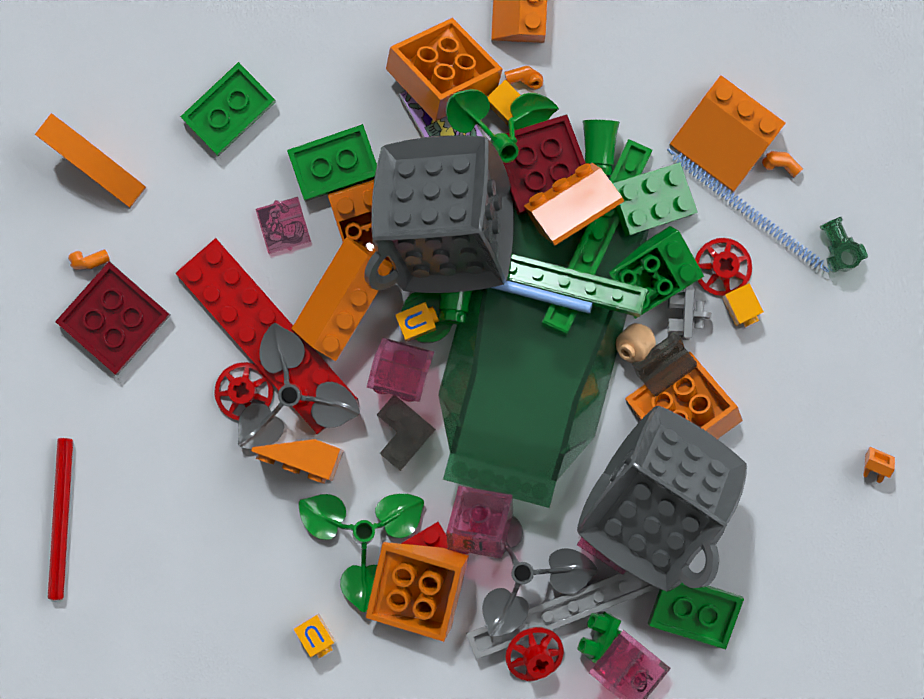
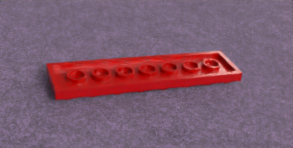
[176,238,358,435]

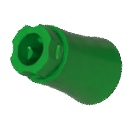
[582,119,620,176]
[439,291,472,325]

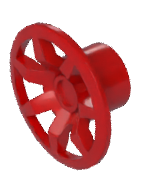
[695,238,752,296]
[214,362,273,421]
[505,627,564,681]

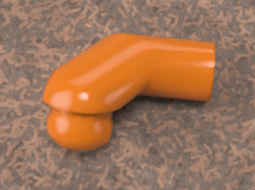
[504,66,543,90]
[762,151,803,178]
[68,249,110,270]

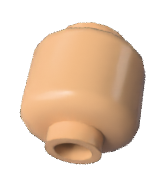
[615,323,656,364]

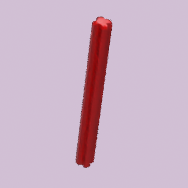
[48,438,73,600]

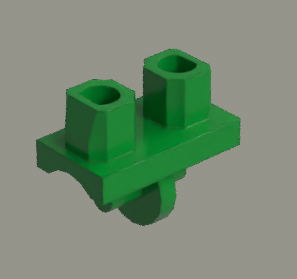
[577,611,626,667]

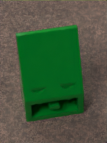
[609,226,704,319]

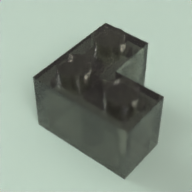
[377,394,436,472]

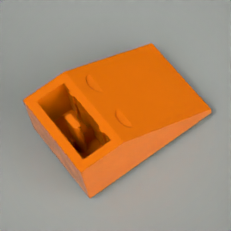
[328,180,391,262]
[251,439,344,484]

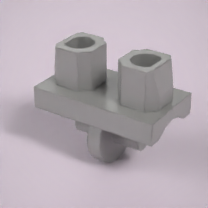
[667,289,711,340]

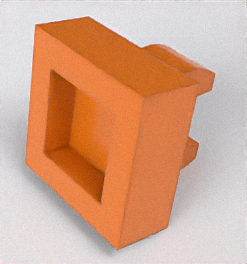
[863,447,895,483]

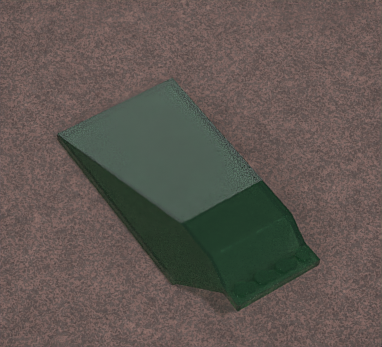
[438,200,649,508]

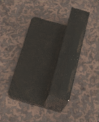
[632,332,697,396]

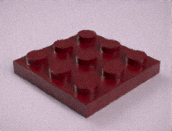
[503,114,586,215]
[55,261,171,375]

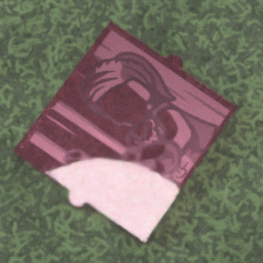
[256,197,311,254]

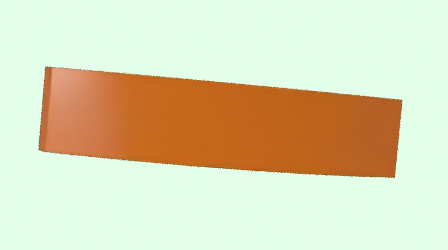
[35,113,146,208]

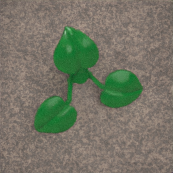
[446,89,559,163]
[299,494,424,612]

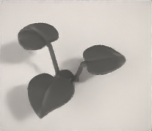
[238,323,360,449]
[478,508,597,637]

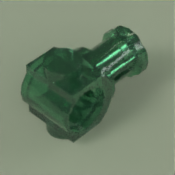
[819,216,868,273]

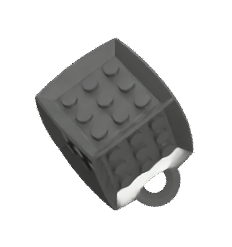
[364,135,513,293]
[577,406,747,592]

